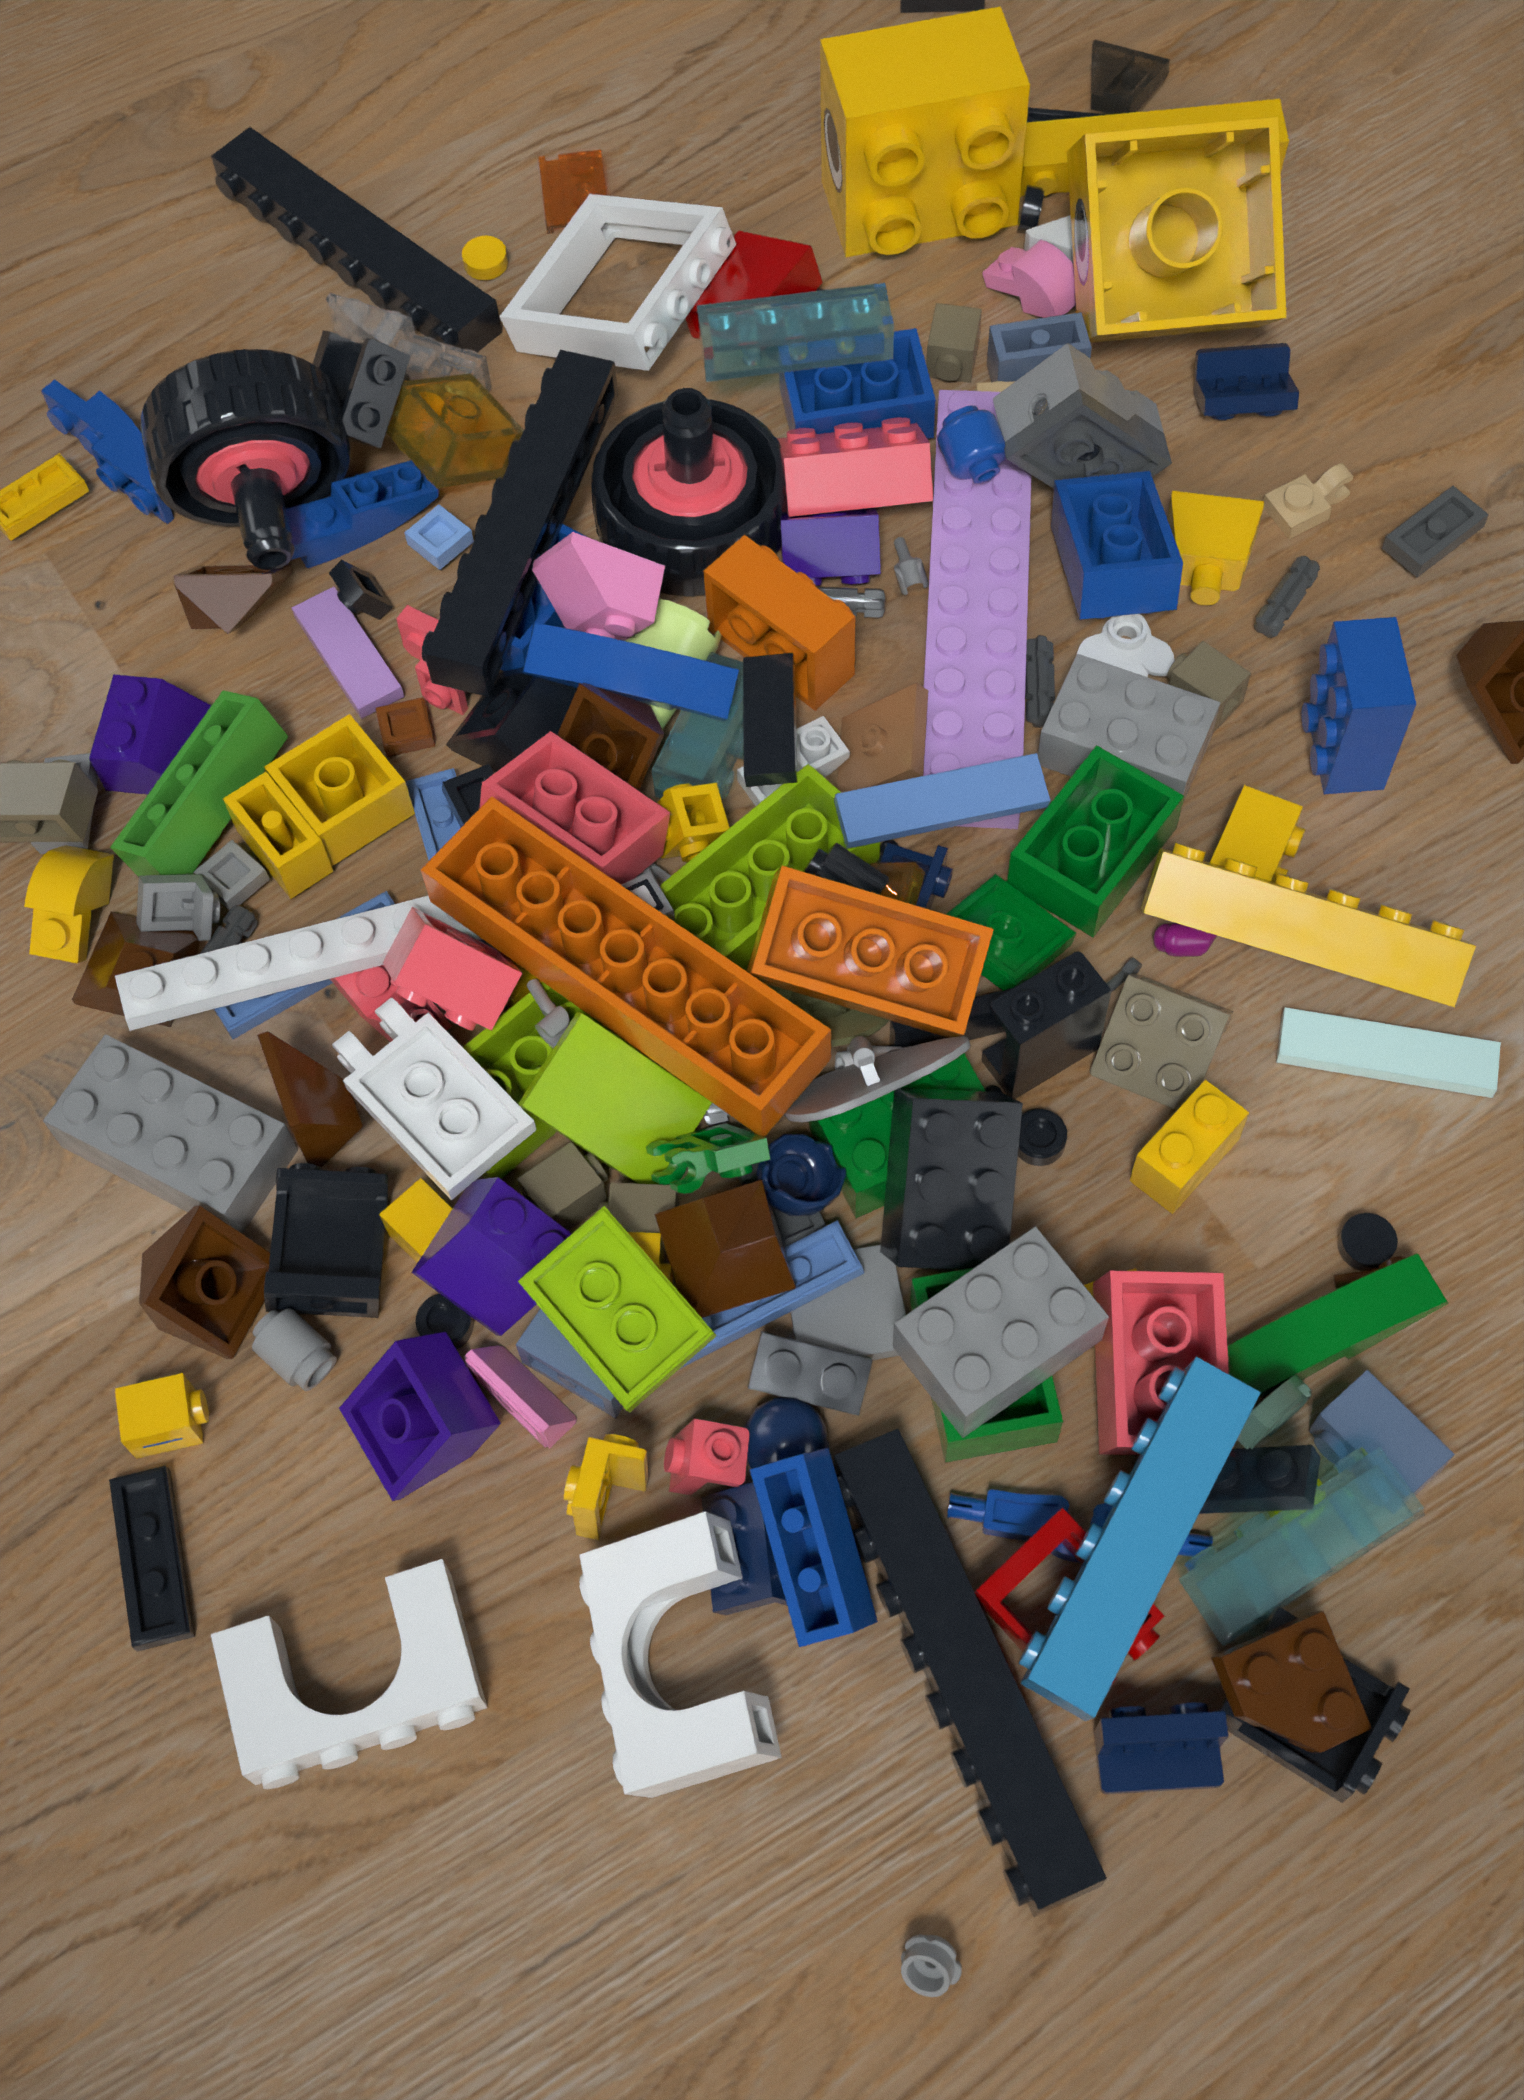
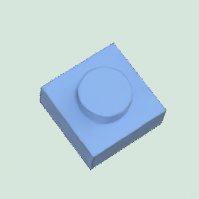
[404,504,474,570]

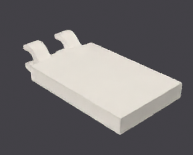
[332,997,536,1200]

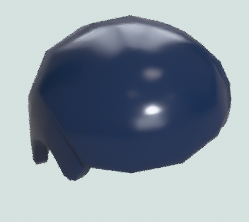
[756,1134,846,1216]
[744,1398,829,1469]

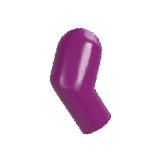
[1153,923,1217,957]

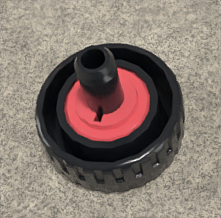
[141,349,351,570]
[591,388,788,597]

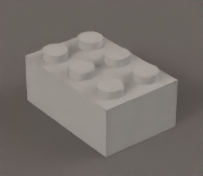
[1038,653,1221,806]
[893,1226,1109,1438]

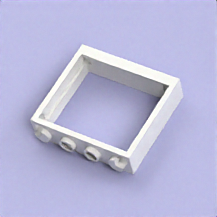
[499,194,736,371]

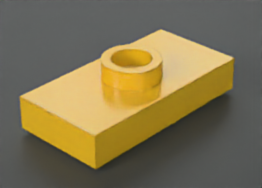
[0,453,89,541]

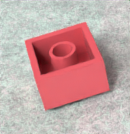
[382,907,522,1031]

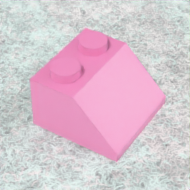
[532,532,665,641]

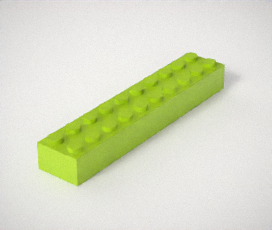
[463,764,880,1179]

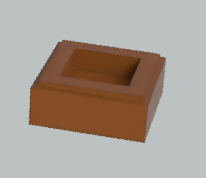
[375,697,435,757]

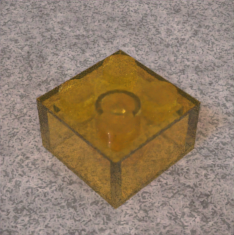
[386,373,524,489]

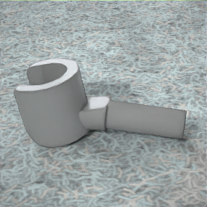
[894,537,929,595]
[527,979,570,1048]

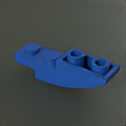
[41,379,174,525]
[286,458,439,568]

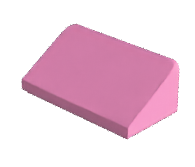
[465,1346,577,1449]

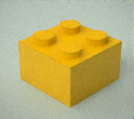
[264,714,415,867]

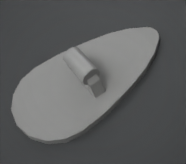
[784,1036,971,1122]

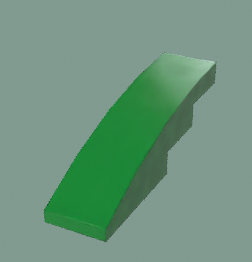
[1227,1253,1449,1400]

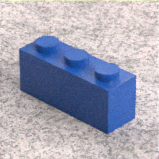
[750,1448,878,1647]

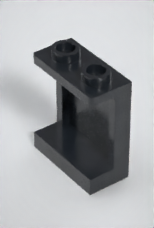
[312,330,411,448]
[981,951,1112,1099]
[264,1163,388,1318]
[1218,1607,1411,1803]

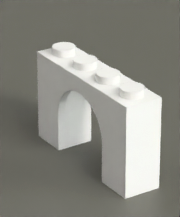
[579,1512,782,1798]
[211,1559,487,1789]

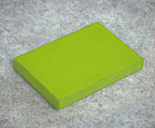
[518,1012,712,1185]
[518,1206,717,1413]

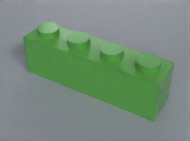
[110,690,289,877]

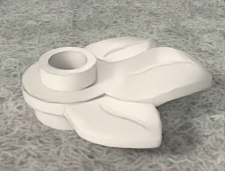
[1076,614,1174,677]

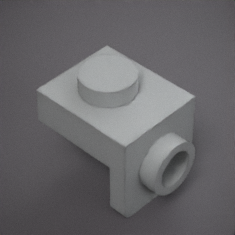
[136,874,220,941]

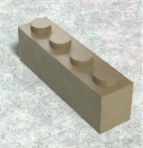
[0,759,98,842]

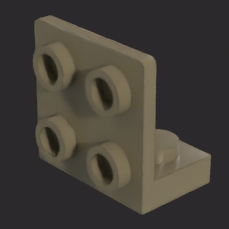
[1090,973,1234,1110]

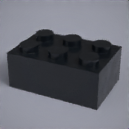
[880,1088,1023,1269]

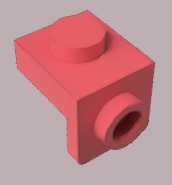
[664,1419,749,1495]

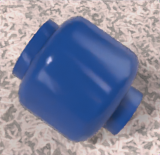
[937,405,1006,484]

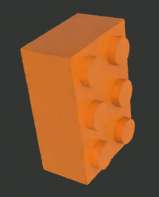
[703,535,855,711]

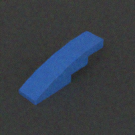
[522,623,739,721]

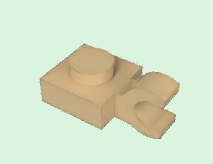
[1264,463,1354,539]

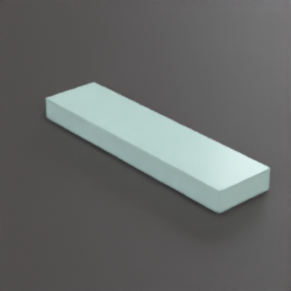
[1276,1007,1501,1098]

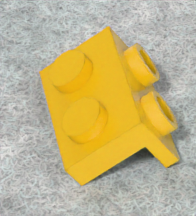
[564,1434,649,1540]

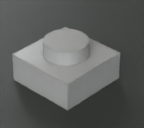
[193,840,270,910]

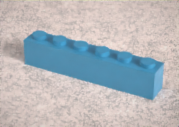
[1018,1357,1261,1722]

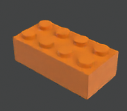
[747,866,994,1038]

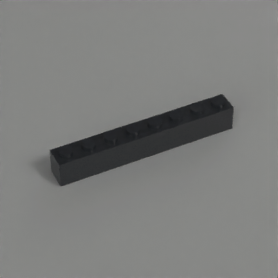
[211,127,502,364]
[422,349,619,697]
[834,1429,1107,1917]

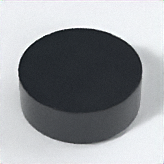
[1017,184,1044,232]
[1018,1109,1067,1166]
[1338,1213,1398,1271]
[415,1293,474,1350]

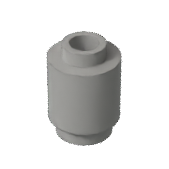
[252,1308,337,1391]

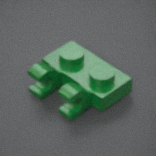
[646,1123,770,1194]

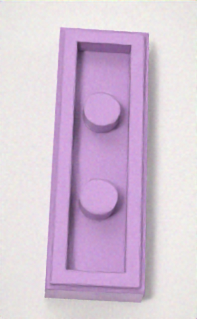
[291,586,404,719]

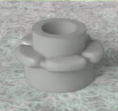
[901,1934,962,1997]

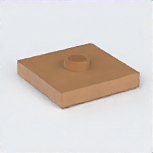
[837,683,928,792]

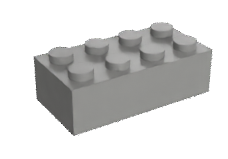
[43,1034,298,1234]

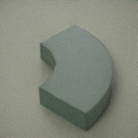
[1237,1375,1312,1450]

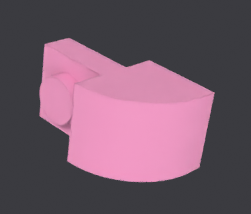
[982,240,1076,318]

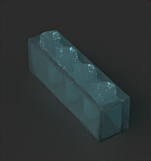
[697,283,894,382]
[1178,1447,1425,1646]

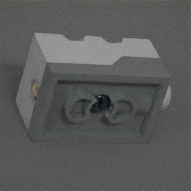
[993,343,1172,488]

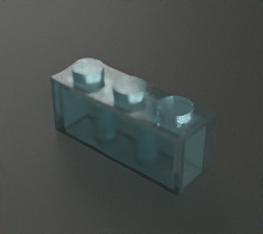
[652,652,744,800]

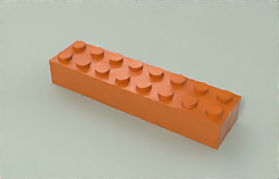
[421,796,831,1137]

